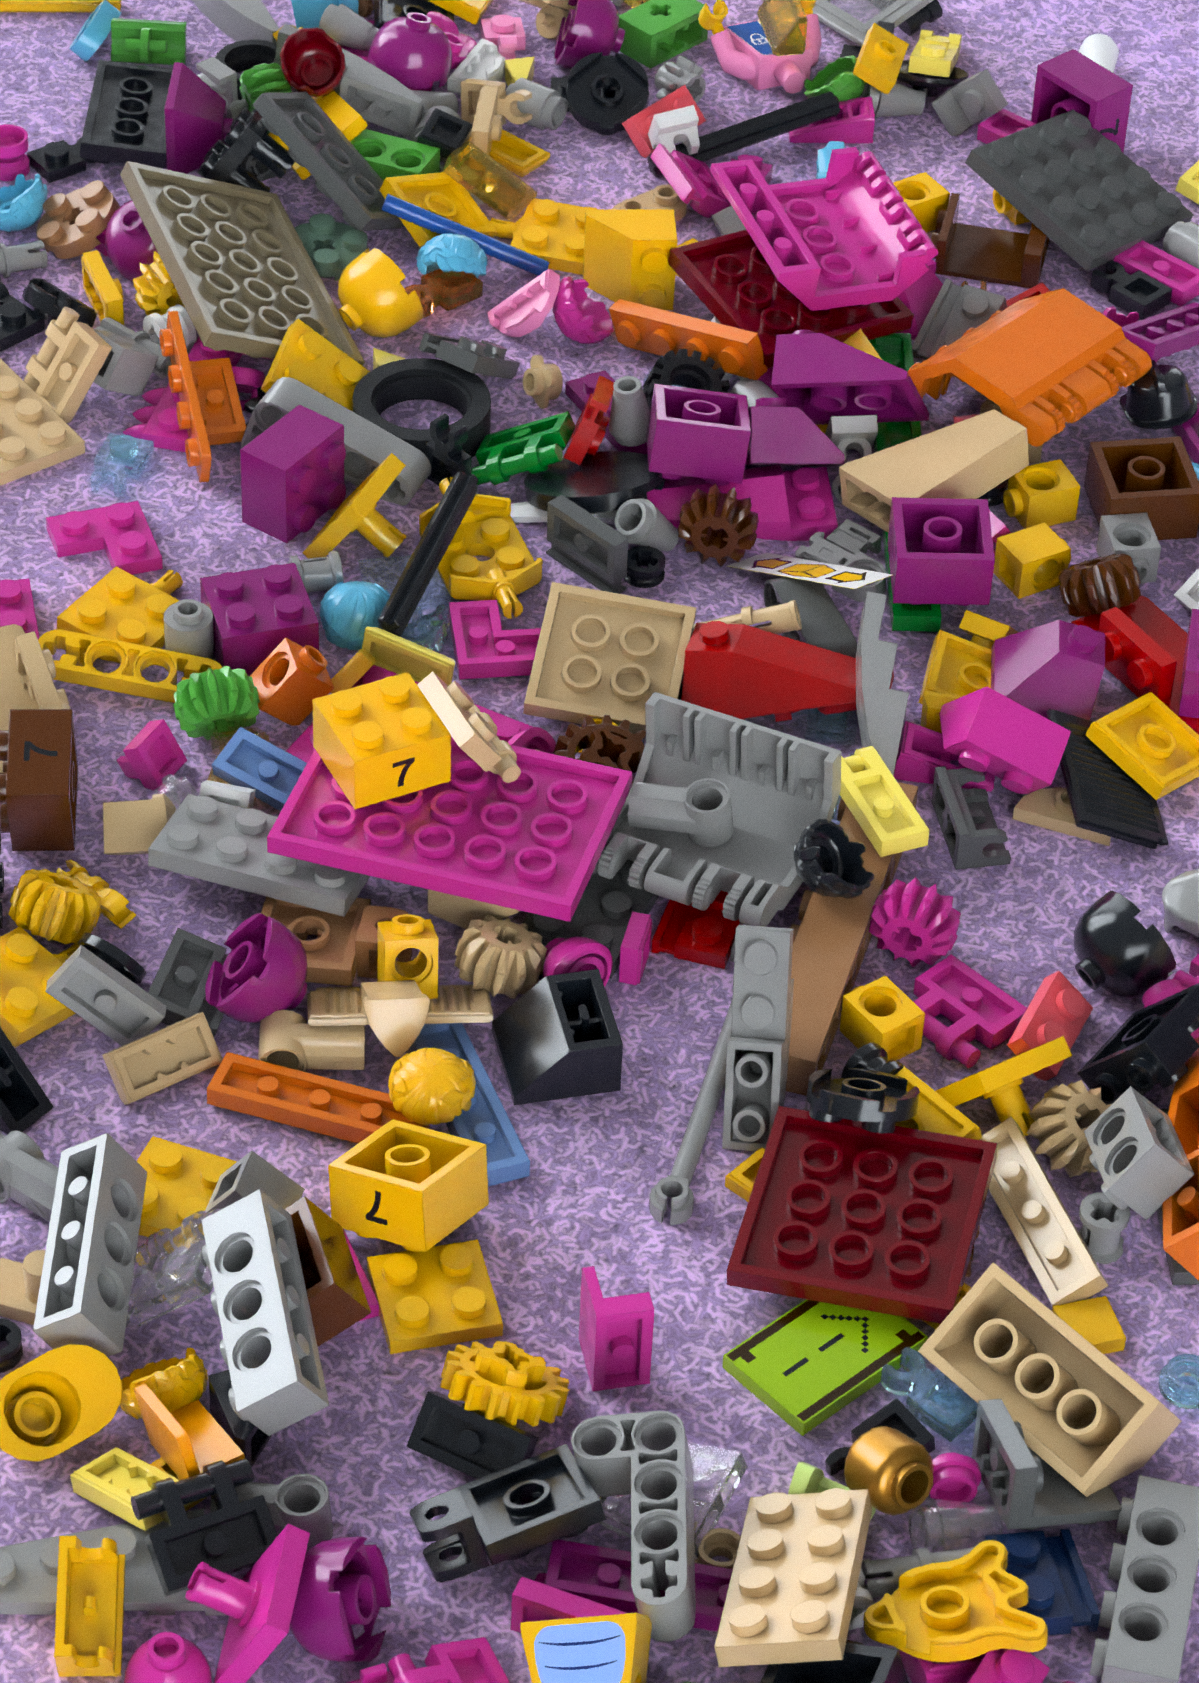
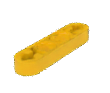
[38,629,222,703]

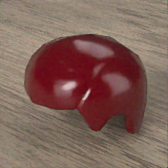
[280,28,347,98]

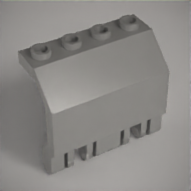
[592,692,842,927]

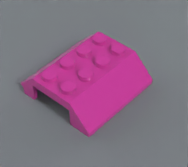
[710,147,938,311]

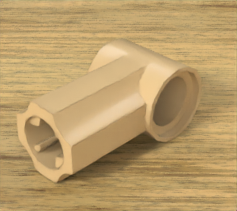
[258,1010,365,1072]

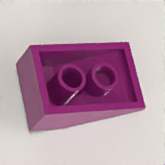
[771,330,929,425]

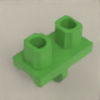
[111,18,187,65]

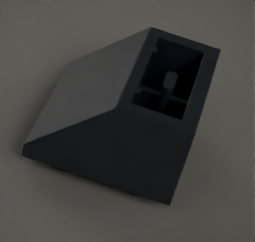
[492,969,623,1105]

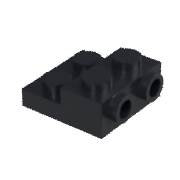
[1078,983,1199,1104]

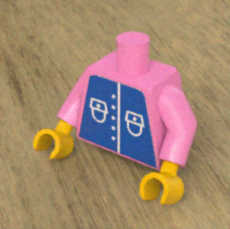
[698,0,822,94]

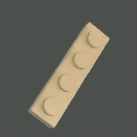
[980,1117,1109,1306]

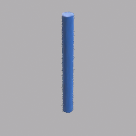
[381,194,549,276]

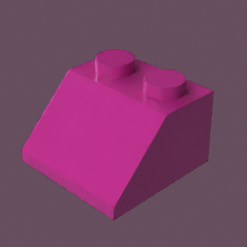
[939,686,1071,794]

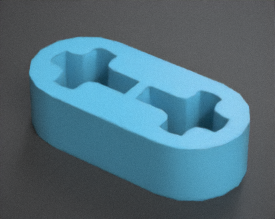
[69,0,121,62]

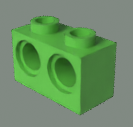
[350,129,440,181]

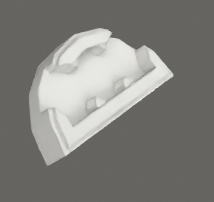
[447,38,505,93]

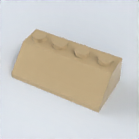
[918,1262,1181,1497]

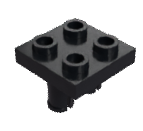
[197,107,295,192]

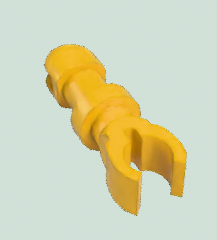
[56,860,136,929]

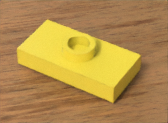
[70,1447,193,1531]

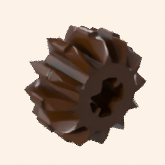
[677,483,759,567]
[1058,553,1141,617]

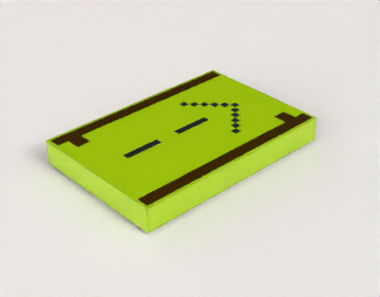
[722,1299,928,1436]

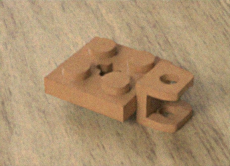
[261,896,412,986]

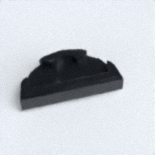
[22,278,97,328]

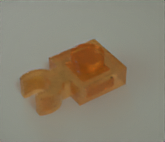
[404,268,483,318]

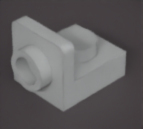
[932,69,1008,136]

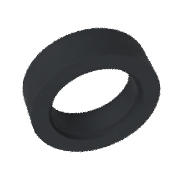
[353,358,491,458]

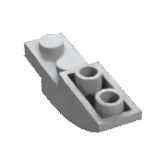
[722,925,794,1151]

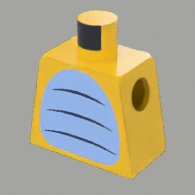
[520,1613,652,1683]

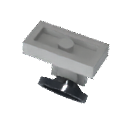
[45,933,166,1046]

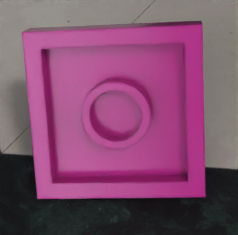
[185,1524,310,1683]

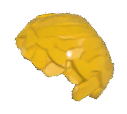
[388,1047,476,1126]
[120,1348,208,1419]

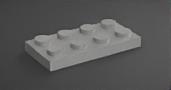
[148,794,370,917]

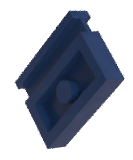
[984,1529,1100,1635]

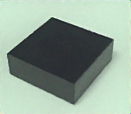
[417,108,473,163]

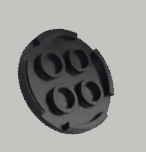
[524,451,665,514]

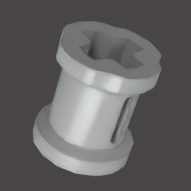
[288,550,344,593]
[1078,1192,1131,1264]

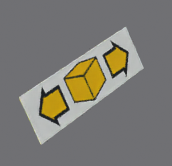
[727,553,893,589]

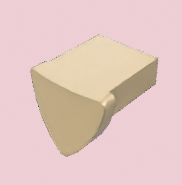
[103,794,177,855]
[361,980,430,1057]

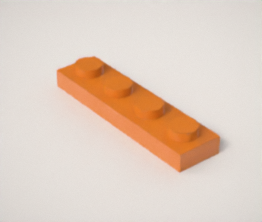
[609,299,768,380]
[207,1052,431,1143]

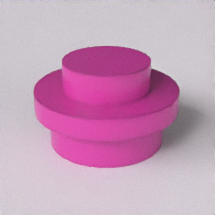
[929,1452,981,1507]

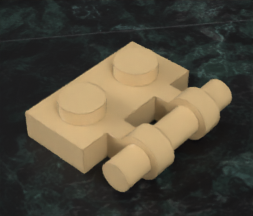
[23,307,112,423]
[417,671,521,783]

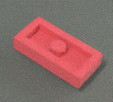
[622,85,706,158]
[1007,971,1093,1081]

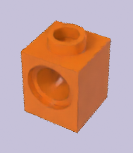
[250,637,334,726]

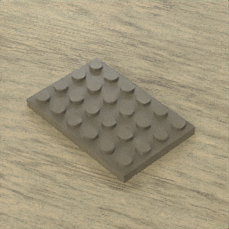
[120,161,365,366]

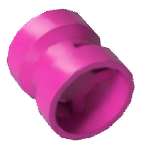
[0,124,30,181]

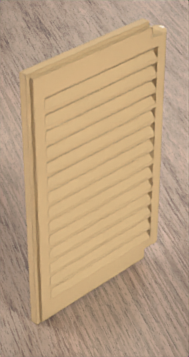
[307,984,493,1026]

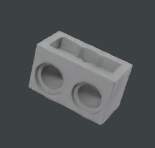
[1084,1086,1194,1220]

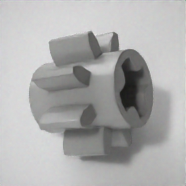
[655,55,706,103]

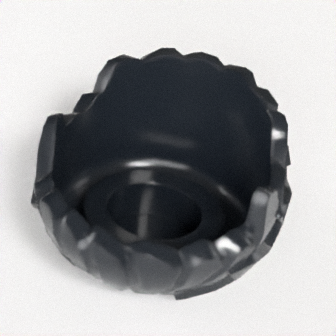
[793,819,874,899]

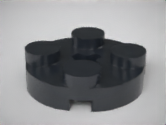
[566,52,649,135]
[807,1068,920,1133]

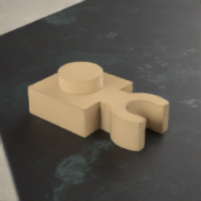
[461,78,532,126]

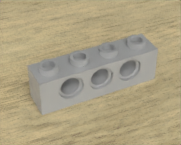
[33,1133,147,1357]
[201,1189,329,1436]
[1089,1475,1199,1683]

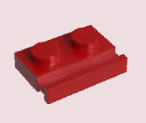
[563,376,614,465]
[651,890,743,969]

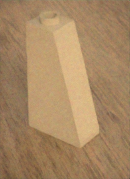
[839,409,1029,532]

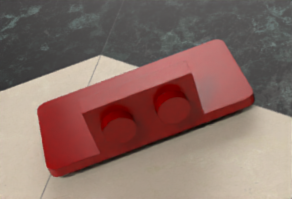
[1071,595,1199,735]

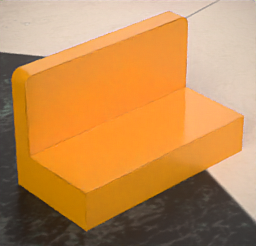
[134,1383,245,1480]

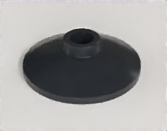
[897,60,968,97]

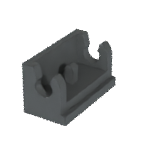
[931,766,1011,870]

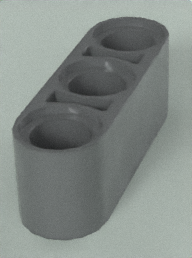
[764,577,857,658]

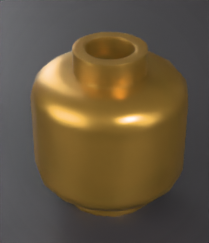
[844,1426,934,1516]

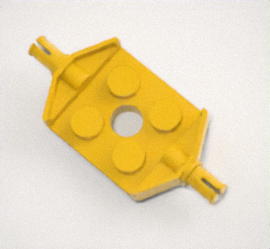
[419,477,542,619]

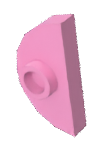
[487,269,560,337]

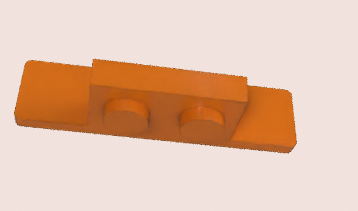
[159,311,246,483]

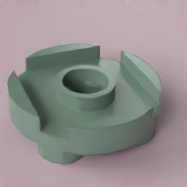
[294,214,368,281]

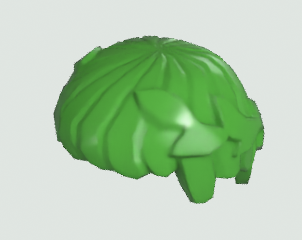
[804,56,866,102]

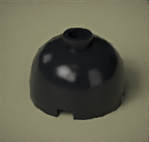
[1074,891,1176,998]

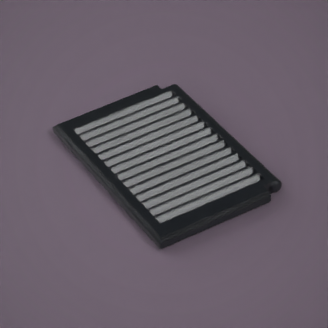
[1047,709,1168,849]

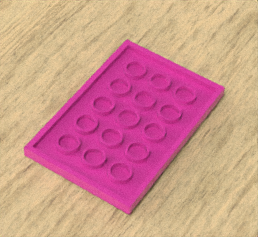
[267,736,632,922]

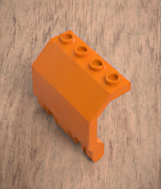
[907,288,1152,447]

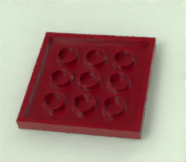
[668,229,914,368]
[727,1106,997,1324]

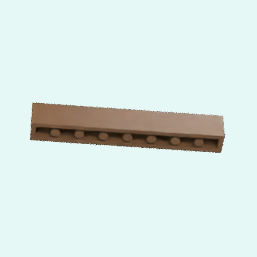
[786,782,918,1096]

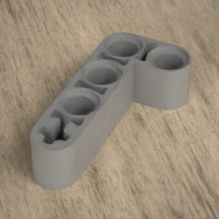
[241,377,431,506]
[571,1411,696,1642]

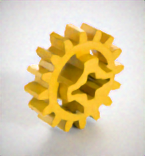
[440,1341,569,1427]

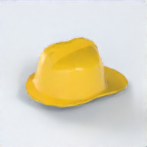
[0,1344,122,1462]

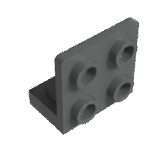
[971,1399,1122,1530]

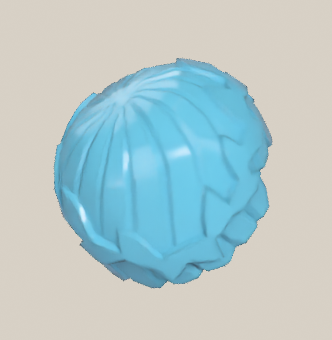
[0,174,48,232]
[416,233,488,281]
[320,581,390,650]

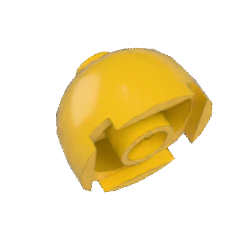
[338,248,423,338]

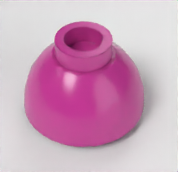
[543,937,613,987]
[124,1632,212,1683]

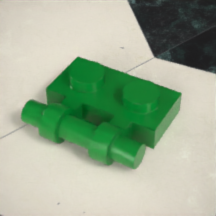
[471,411,576,486]

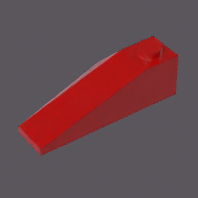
[681,621,894,722]

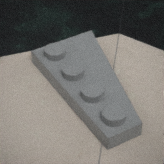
[0,1509,228,1616]

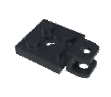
[409,1444,606,1582]

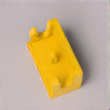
[54,1536,126,1677]

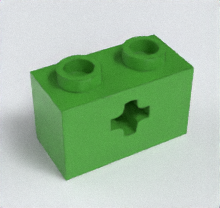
[619,0,708,69]

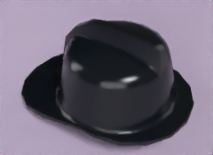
[1120,360,1198,430]

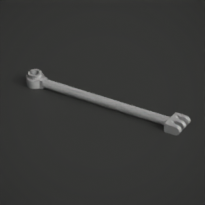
[649,940,735,1225]

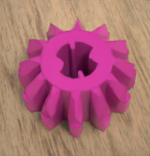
[869,877,961,967]

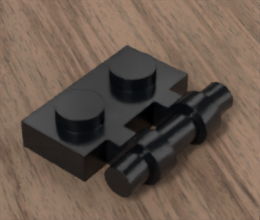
[131,1458,278,1597]

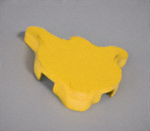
[863,1540,1048,1663]

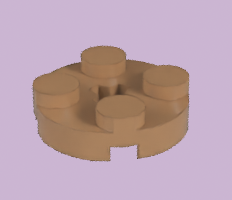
[36,180,120,259]

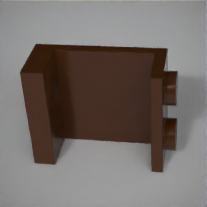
[931,193,1050,288]

